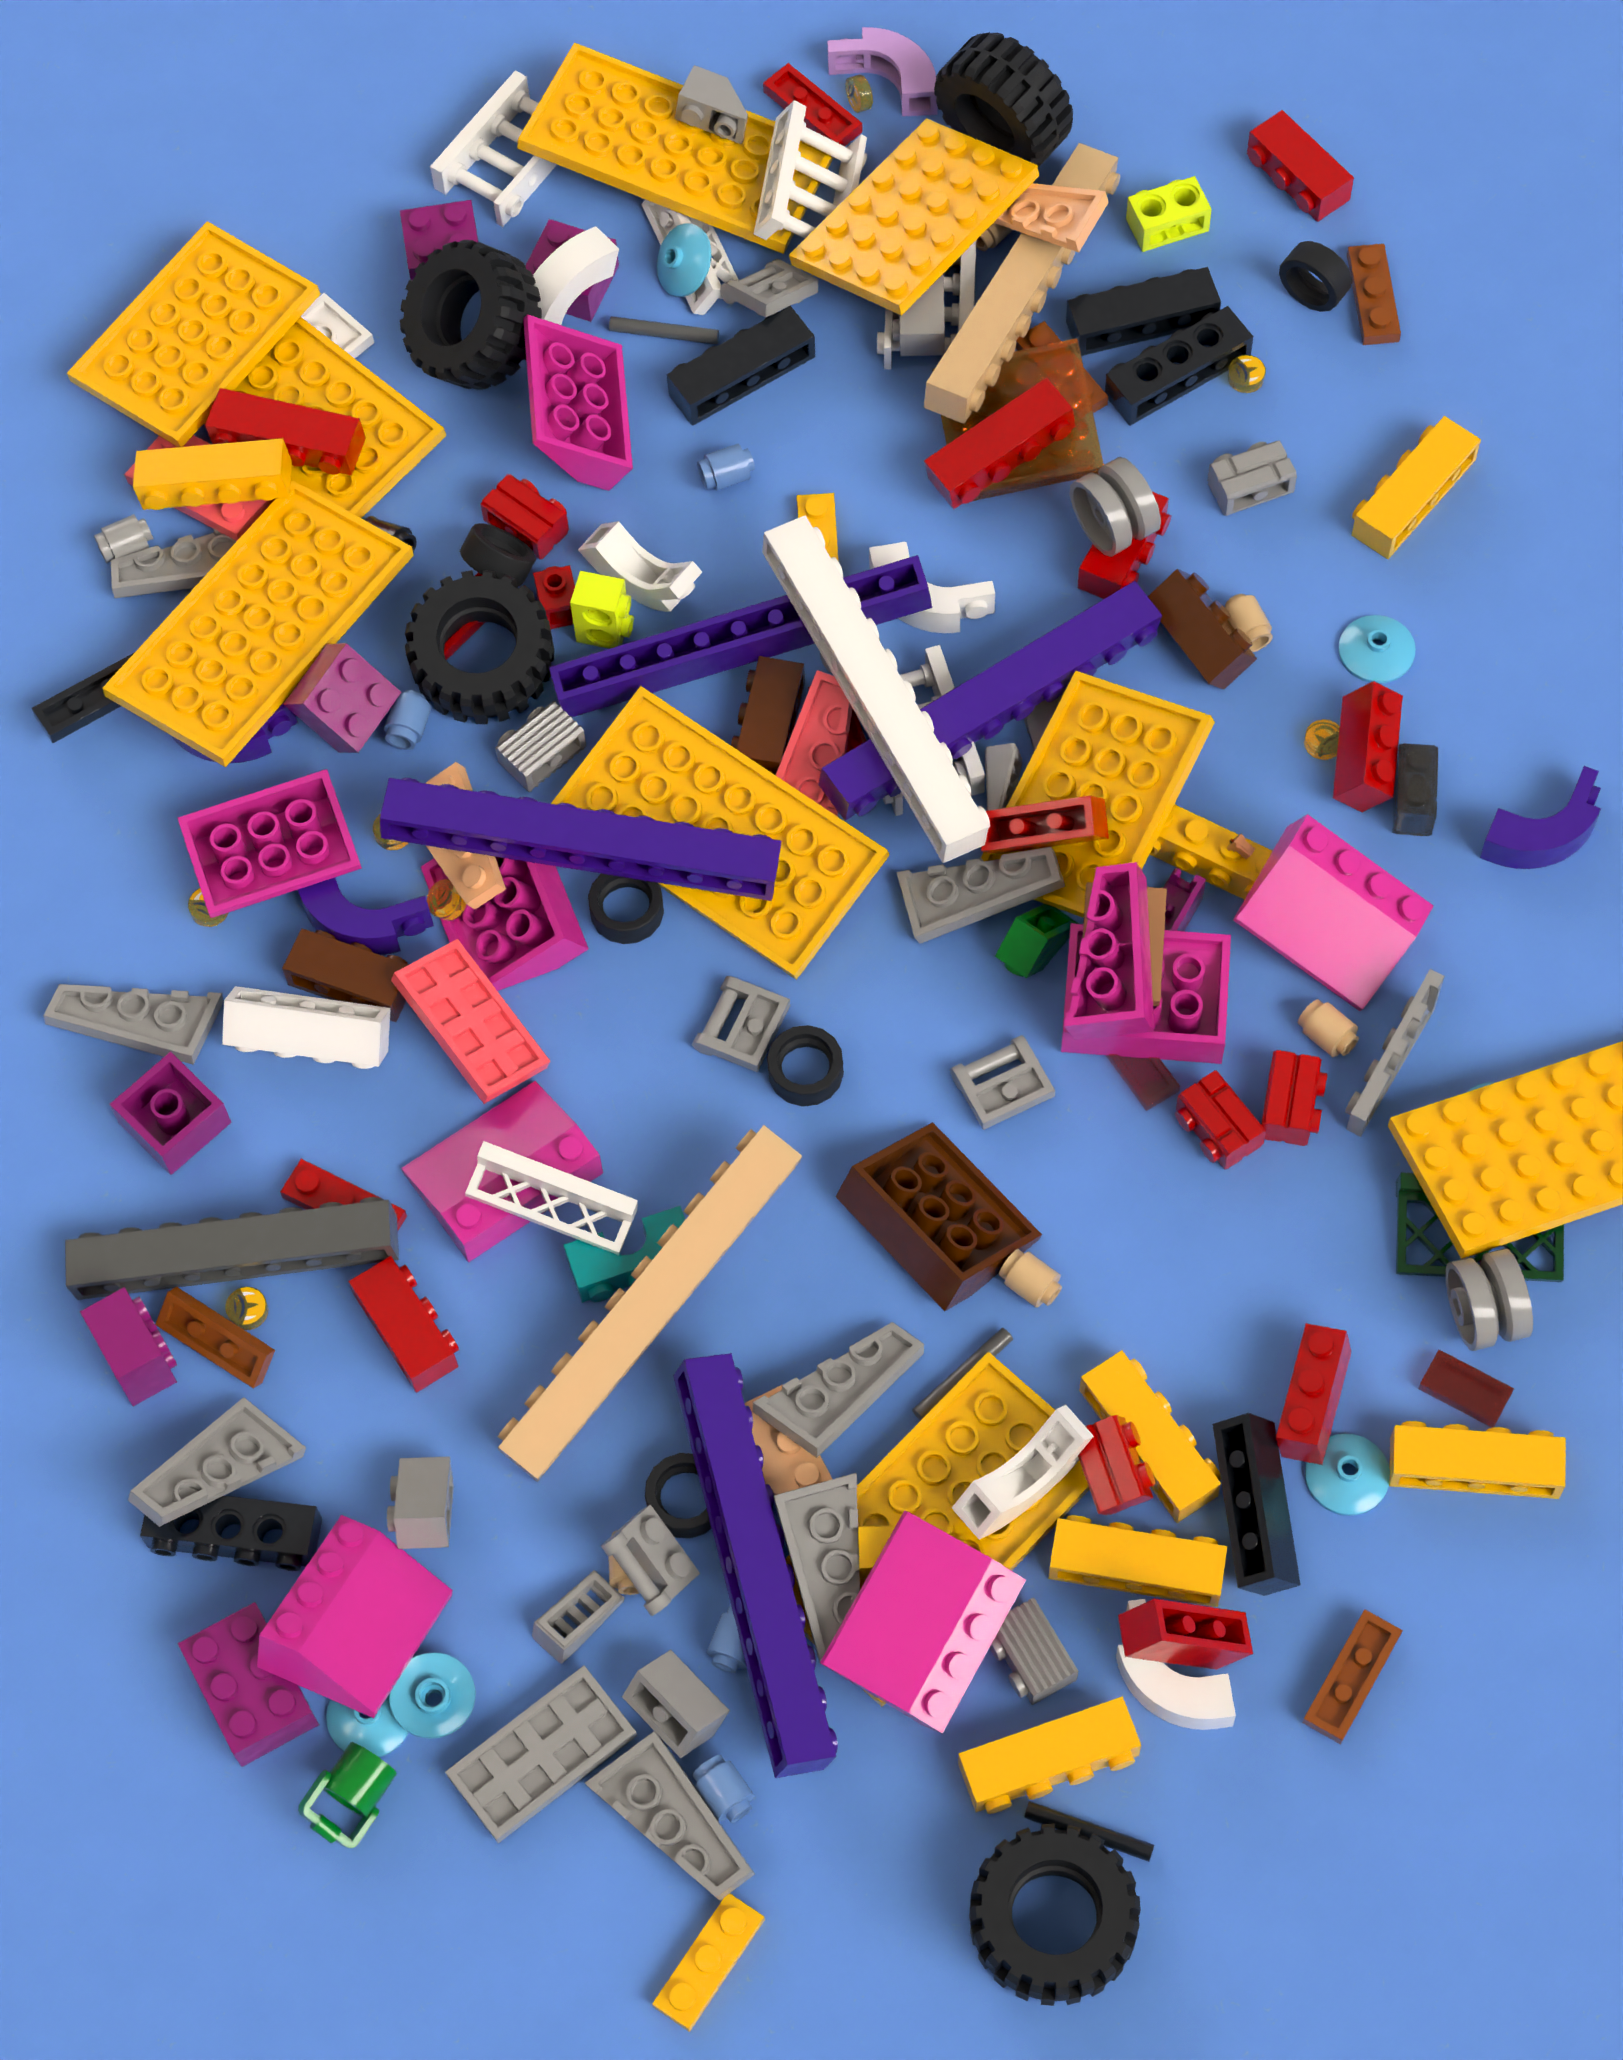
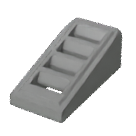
[985,743,1022,811]
[532,1570,624,1664]

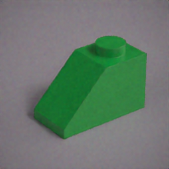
[995,904,1079,978]

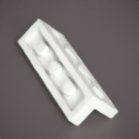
[641,199,739,315]
[465,1141,638,1255]

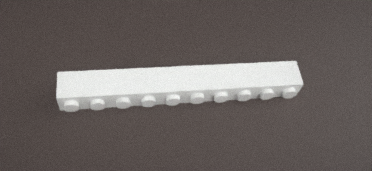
[762,515,990,863]

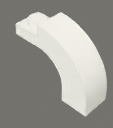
[533,226,619,325]
[578,521,702,612]
[869,542,995,633]
[952,1405,1094,1540]
[1116,1599,1236,1730]

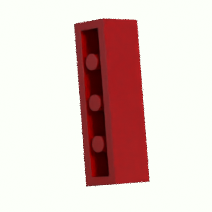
[924,377,1076,510]
[205,388,366,476]

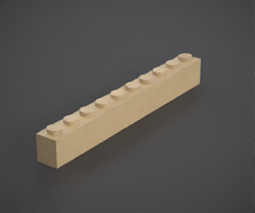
[924,143,1120,424]
[497,1125,802,1482]

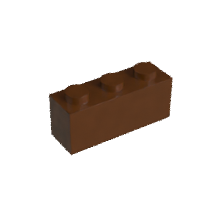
[1148,569,1257,689]
[731,656,805,775]
[282,928,409,1022]

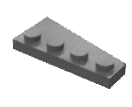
[111,528,237,598]
[1345,969,1445,1137]
[43,984,224,1065]
[585,1731,755,1901]

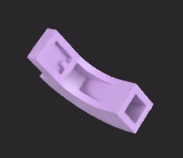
[827,27,937,116]

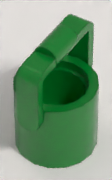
[298,1742,397,1848]

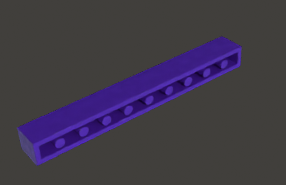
[549,555,932,717]
[818,581,1162,821]
[380,778,782,901]
[673,1353,838,1778]

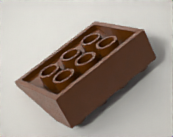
[835,1122,1042,1311]

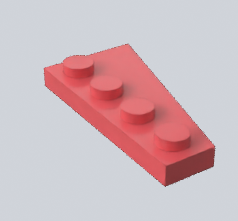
[776,670,852,816]

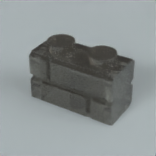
[1392,743,1438,836]

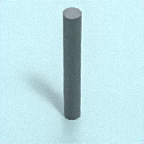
[609,316,719,344]
[912,1328,1013,1421]

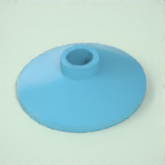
[657,223,712,297]
[1339,615,1416,683]
[1305,1433,1390,1516]
[389,1652,476,1739]
[326,1695,409,1757]

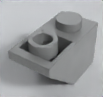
[675,65,748,144]

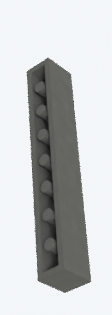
[65,1197,399,1300]

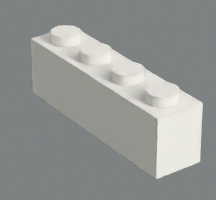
[222,986,390,1069]

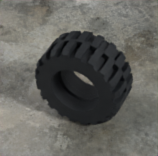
[934,32,1073,167]
[400,240,542,390]
[405,570,554,724]
[969,1824,1141,2006]

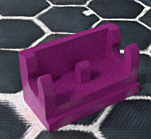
[1163,868,1206,931]

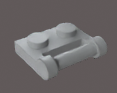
[720,259,819,317]
[692,976,790,1072]
[950,1035,1055,1130]
[601,1504,700,1616]

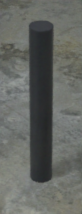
[1024,1801,1154,1862]

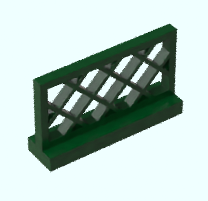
[1396,1172,1564,1282]

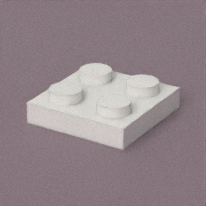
[301,293,374,358]

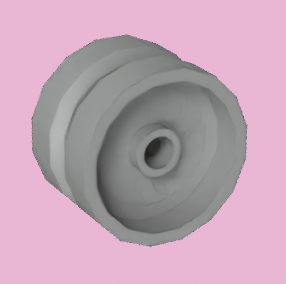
[1070,457,1161,557]
[1446,1249,1533,1351]

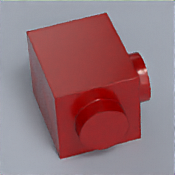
[533,565,575,629]

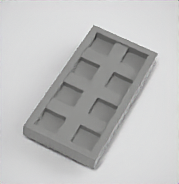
[445,1665,637,1843]

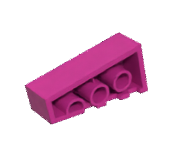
[1064,862,1154,1040]

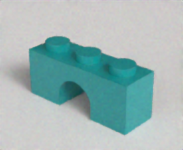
[563,1206,686,1303]

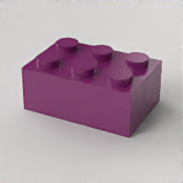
[177,1602,319,1767]

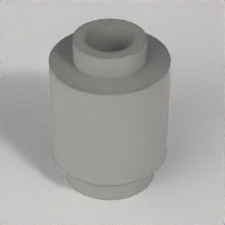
[94,514,153,563]

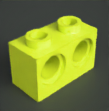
[1126,176,1212,252]
[570,571,634,649]

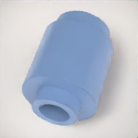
[697,444,755,491]
[384,690,431,750]
[707,1605,747,1673]
[692,1755,754,1823]

